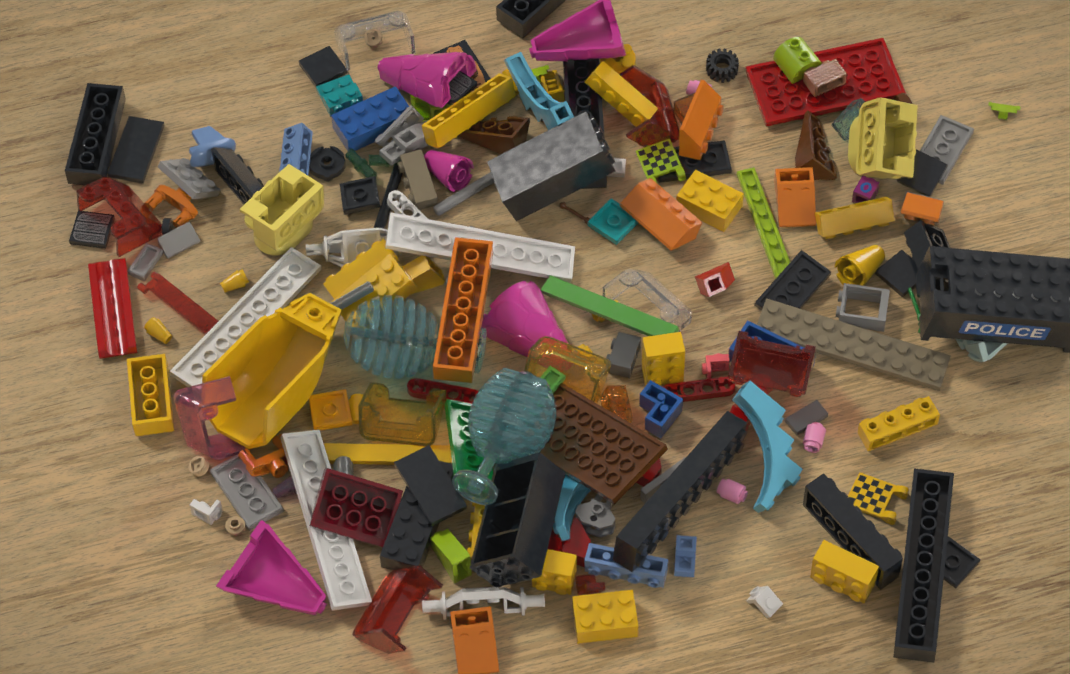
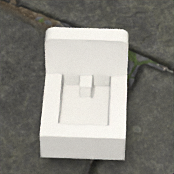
[746,586,783,618]

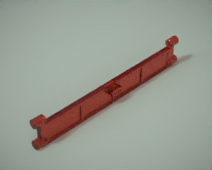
[137,271,218,335]

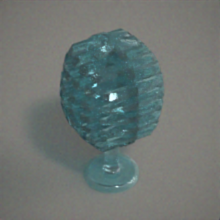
[343,295,486,379]
[452,368,556,505]

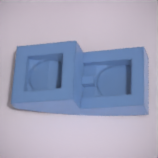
[674,535,697,577]

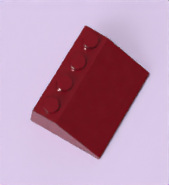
[309,468,403,547]

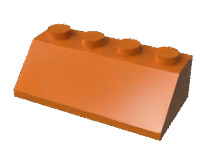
[679,80,724,160]
[619,178,702,251]

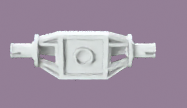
[306,228,401,267]
[422,586,545,620]

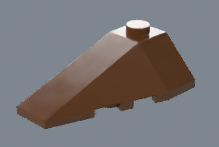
[795,111,837,180]
[458,116,530,154]

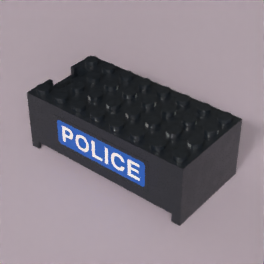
[915,246,1070,353]

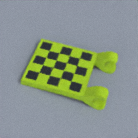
[635,139,686,183]

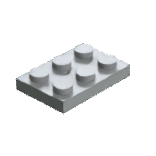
[158,158,221,199]

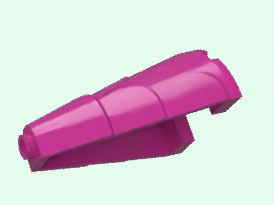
[529,0,626,61]
[377,52,477,108]
[481,281,574,373]
[216,520,327,615]

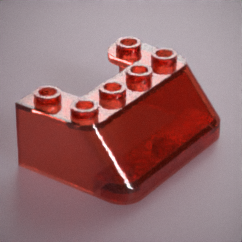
[76,177,162,257]

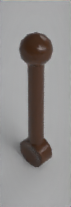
[559,202,590,225]

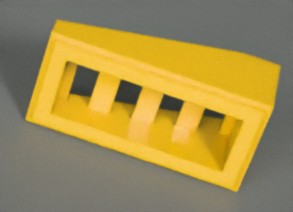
[540,70,565,102]

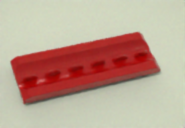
[88,258,138,359]

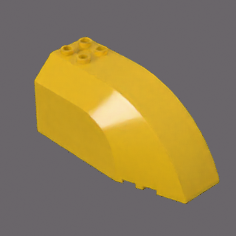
[202,293,342,449]

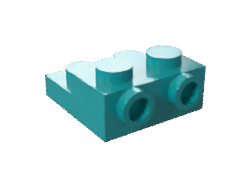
[316,74,363,117]

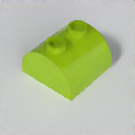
[773,37,822,84]

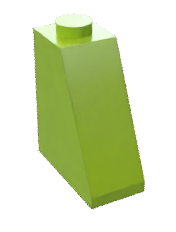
[430,529,472,584]

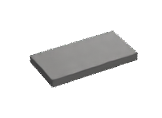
[920,115,974,185]
[210,454,284,531]

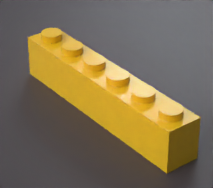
[421,73,516,148]

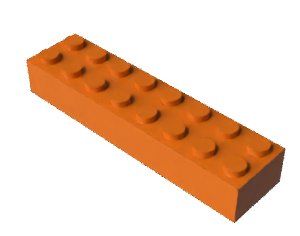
[433,237,493,383]

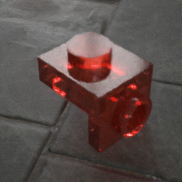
[575,575,606,596]

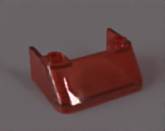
[619,65,680,147]
[352,565,443,654]

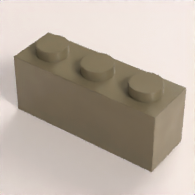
[398,149,437,210]

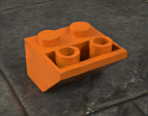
[901,192,944,226]

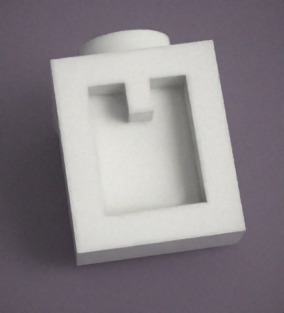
[190,499,223,525]

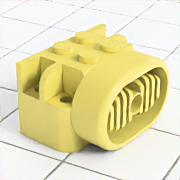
[848,97,918,179]
[240,164,324,256]

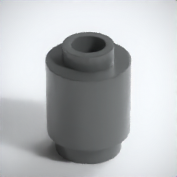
[333,456,354,476]

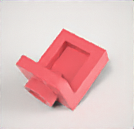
[702,353,730,379]

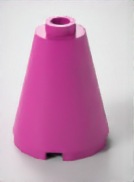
[424,150,474,192]

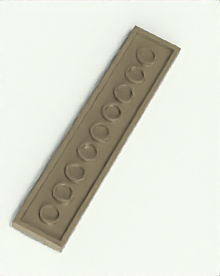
[757,298,951,391]

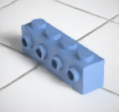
[279,123,313,175]
[584,543,668,588]

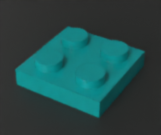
[588,198,639,245]

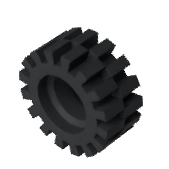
[706,48,739,83]

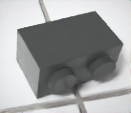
[605,332,641,379]

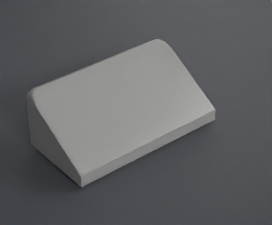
[157,222,200,259]

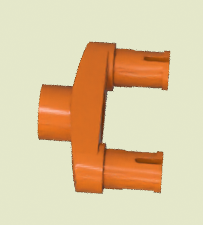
[144,185,198,228]
[238,434,288,478]

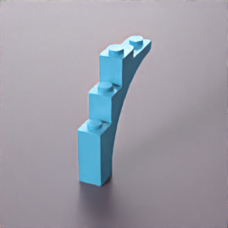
[504,52,574,130]
[732,381,803,513]
[553,474,591,541]

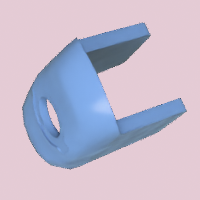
[189,126,236,167]

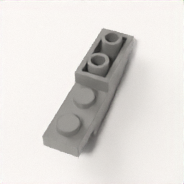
[379,121,428,166]

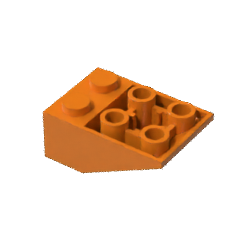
[774,167,816,227]
[450,606,499,674]

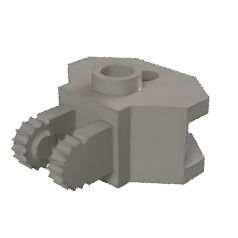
[575,494,615,537]

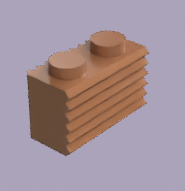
[803,59,847,97]

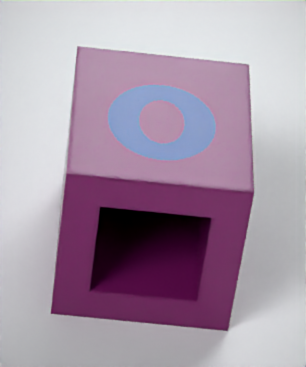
[852,175,880,203]

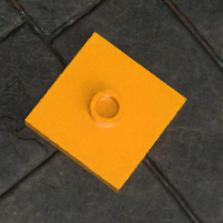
[309,389,353,431]

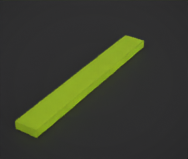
[736,167,790,279]

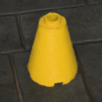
[834,245,885,286]

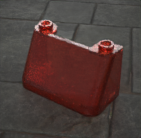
[728,331,816,397]

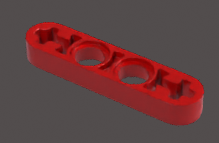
[663,377,735,402]
[407,378,481,405]

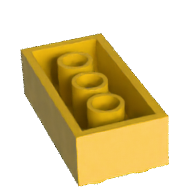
[331,254,418,336]
[127,354,174,437]

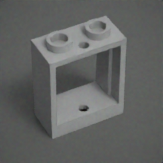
[835,283,890,332]

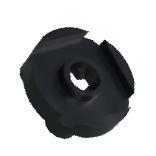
[309,146,346,182]

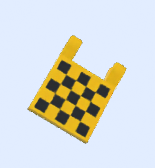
[848,472,909,525]

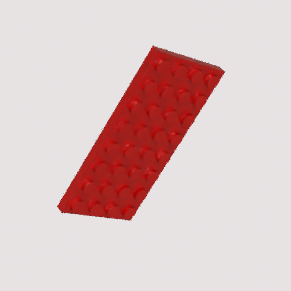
[745,38,906,127]

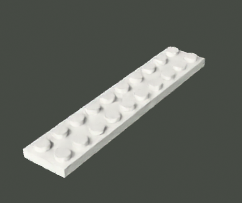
[385,212,575,283]
[170,247,321,395]
[281,430,372,611]

